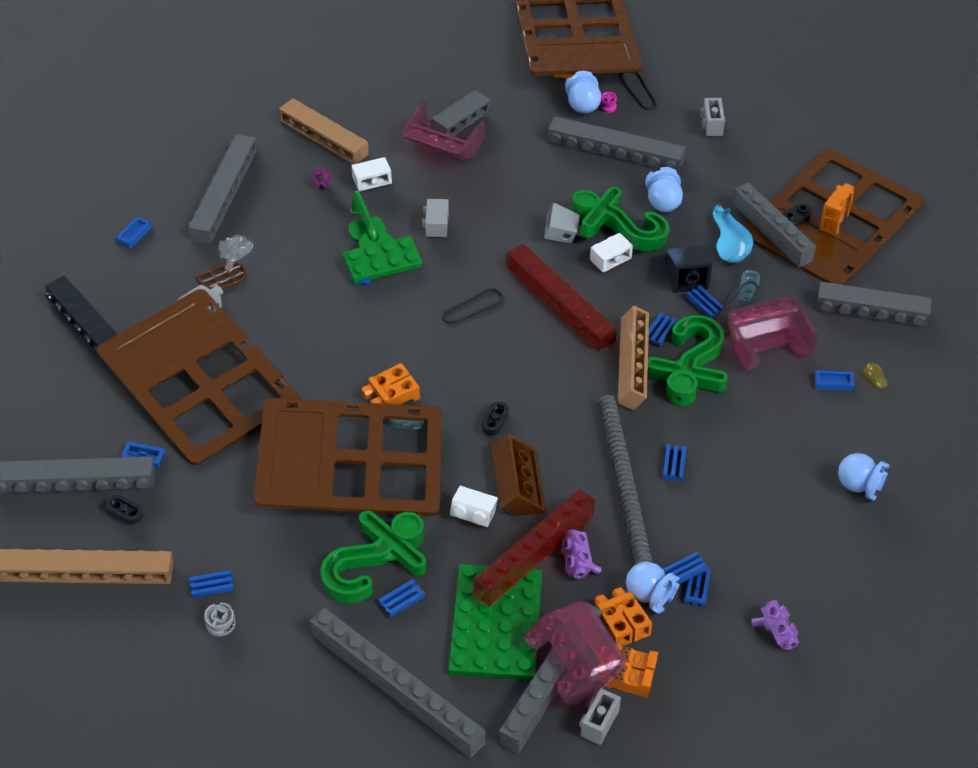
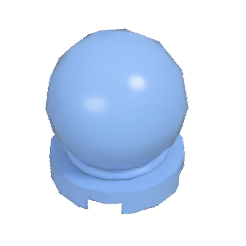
[565,71,601,114]
[645,167,683,213]
[838,453,890,501]
[626,561,680,614]

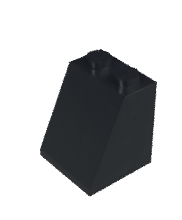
[664,246,712,293]

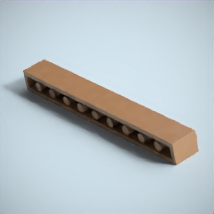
[0,548,174,584]

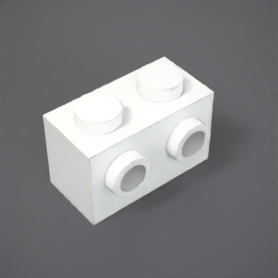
[352,157,392,191]
[590,233,633,273]
[450,486,498,527]

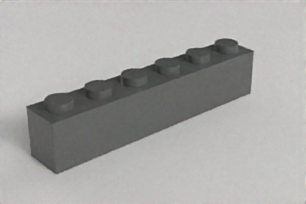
[733,182,816,268]
[816,281,932,327]

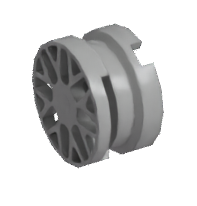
[204,602,235,637]

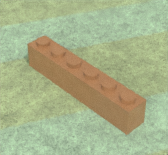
[279,98,369,165]
[618,305,649,410]

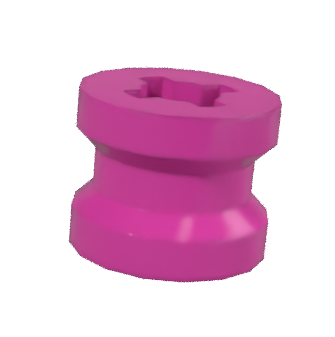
[600,92,617,113]

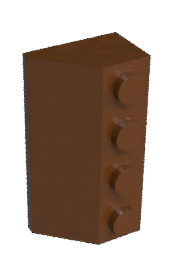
[491,434,546,516]

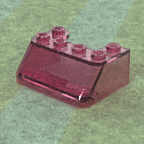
[403,101,485,161]
[727,296,818,371]
[524,601,625,706]

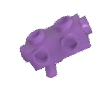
[561,530,602,579]
[752,600,799,650]

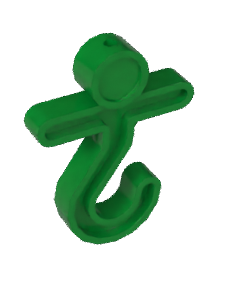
[570,187,670,251]
[647,315,728,406]
[321,510,427,604]

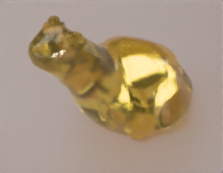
[862,363,887,388]

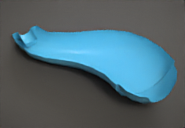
[713,204,753,263]

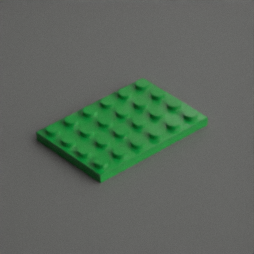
[449,564,542,681]

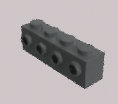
[430,90,490,142]

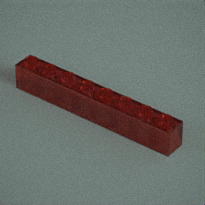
[506,243,617,351]
[473,489,595,607]

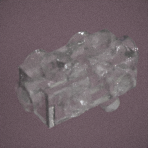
[218,235,252,271]

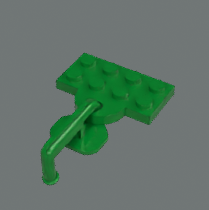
[342,191,423,284]

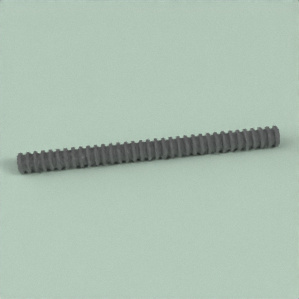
[599,395,653,565]

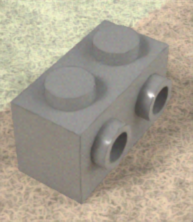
[700,98,725,136]
[422,199,449,237]
[579,689,621,745]

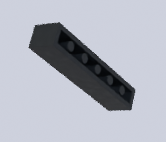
[45,275,118,358]

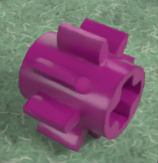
[311,168,333,189]

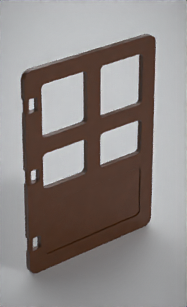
[515,0,643,75]
[744,149,924,285]
[97,289,300,465]
[254,398,442,516]

